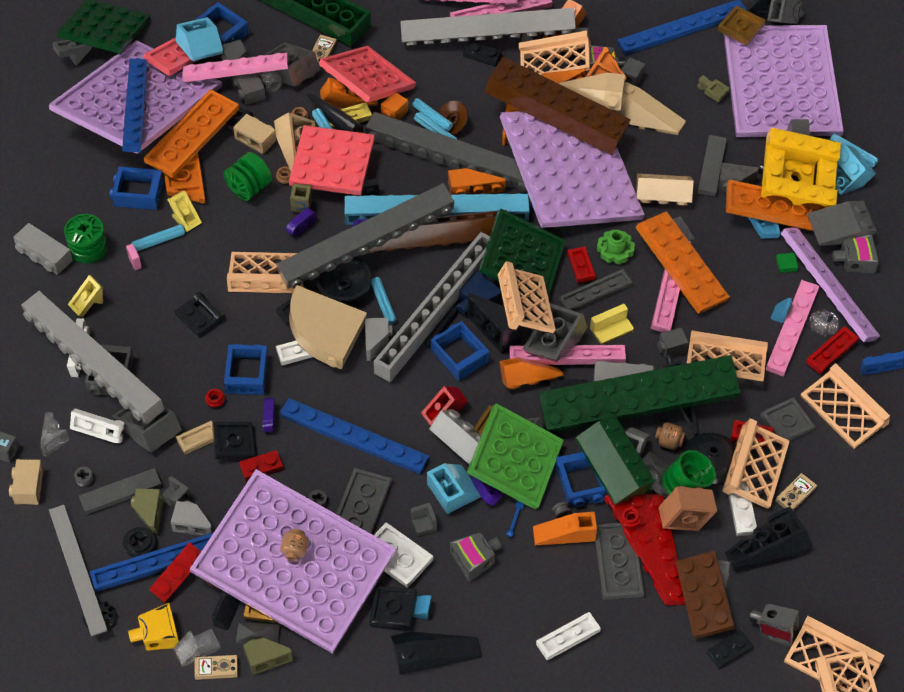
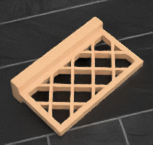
[519,31,591,75]
[227,252,304,293]
[498,261,556,333]
[687,331,768,381]
[801,363,890,449]
[722,418,789,509]
[784,616,884,692]
[815,651,877,692]

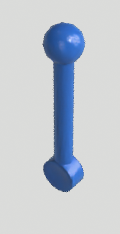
[506,501,524,537]

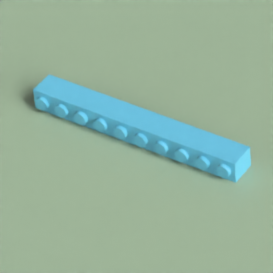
[345,193,529,225]

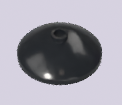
[315,256,372,303]
[683,433,736,486]

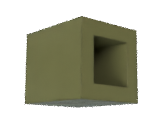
[290,184,312,213]

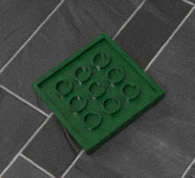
[57,0,150,54]
[479,209,566,299]

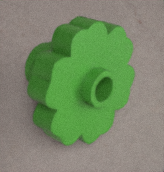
[597,230,635,264]

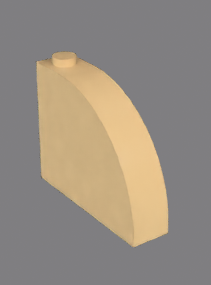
[289,285,367,369]

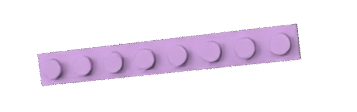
[781,227,880,342]

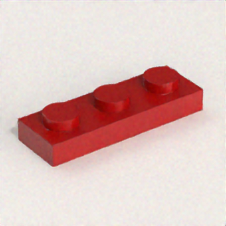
[806,326,859,374]
[149,542,201,603]

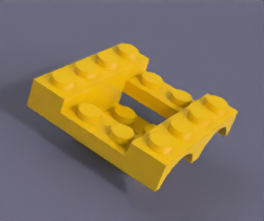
[761,127,841,208]

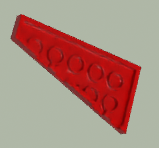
[604,494,685,605]

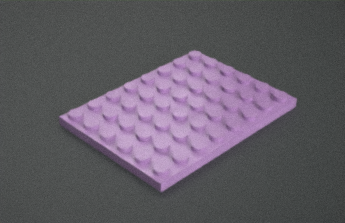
[723,25,844,137]
[49,40,222,154]
[500,111,644,228]
[190,469,397,654]

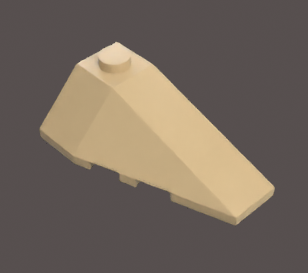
[558,72,625,111]
[613,82,686,135]
[274,112,315,171]

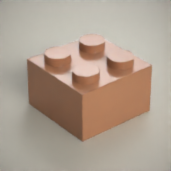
[658,486,717,531]

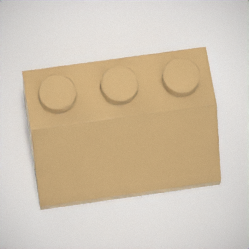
[636,173,693,205]

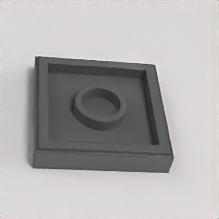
[760,397,815,445]

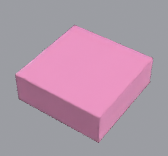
[126,244,141,270]

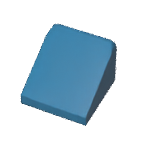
[771,298,792,323]
[413,595,432,620]

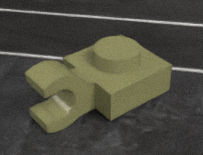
[697,75,730,103]

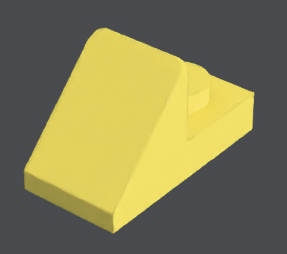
[167,191,202,232]
[68,275,103,317]

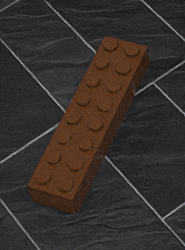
[484,57,631,156]

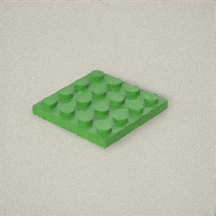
[467,403,564,509]

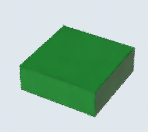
[776,253,798,273]

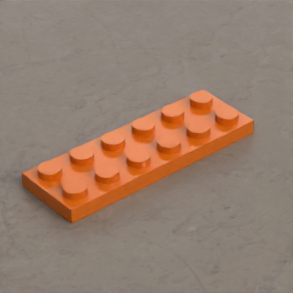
[144,89,239,178]
[726,180,826,231]
[636,211,730,314]

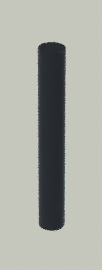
[424,303,458,348]

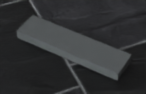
[697,135,727,197]
[558,269,633,311]
[79,468,162,515]

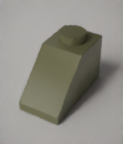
[131,488,164,535]
[243,638,293,675]

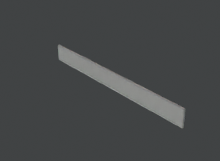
[49,505,107,636]

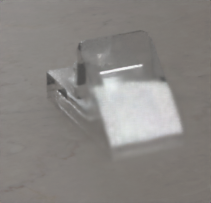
[40,412,69,456]
[173,629,221,667]

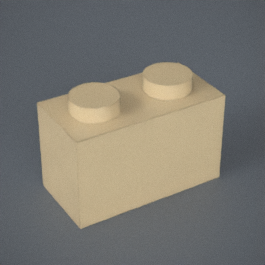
[233,114,276,154]
[9,459,44,505]

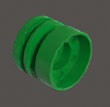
[223,152,272,201]
[64,214,108,264]
[662,450,716,495]

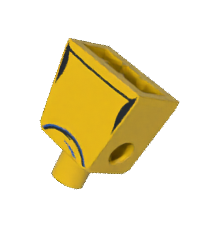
[128,603,180,651]

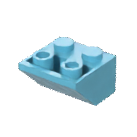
[176,17,223,61]
[835,144,876,195]
[427,463,481,514]

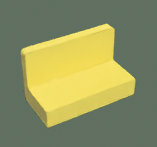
[590,304,634,345]

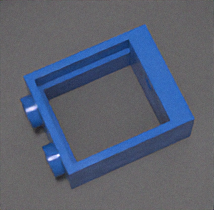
[196,2,249,45]
[110,167,164,210]
[431,321,490,381]
[224,344,268,395]
[555,452,608,508]

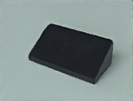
[212,591,241,630]

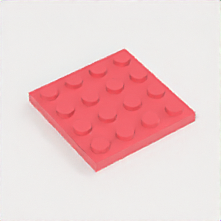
[319,46,416,103]
[289,125,375,196]

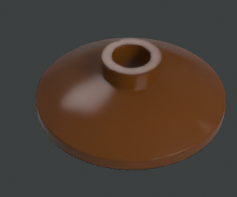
[438,101,468,135]

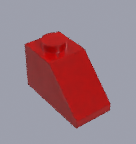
[421,386,468,426]

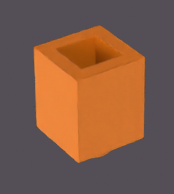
[381,92,408,120]

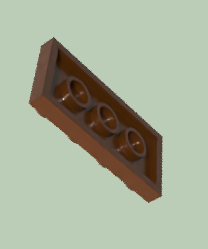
[675,550,735,639]

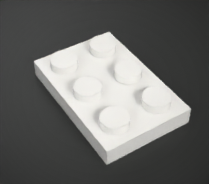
[374,522,433,588]

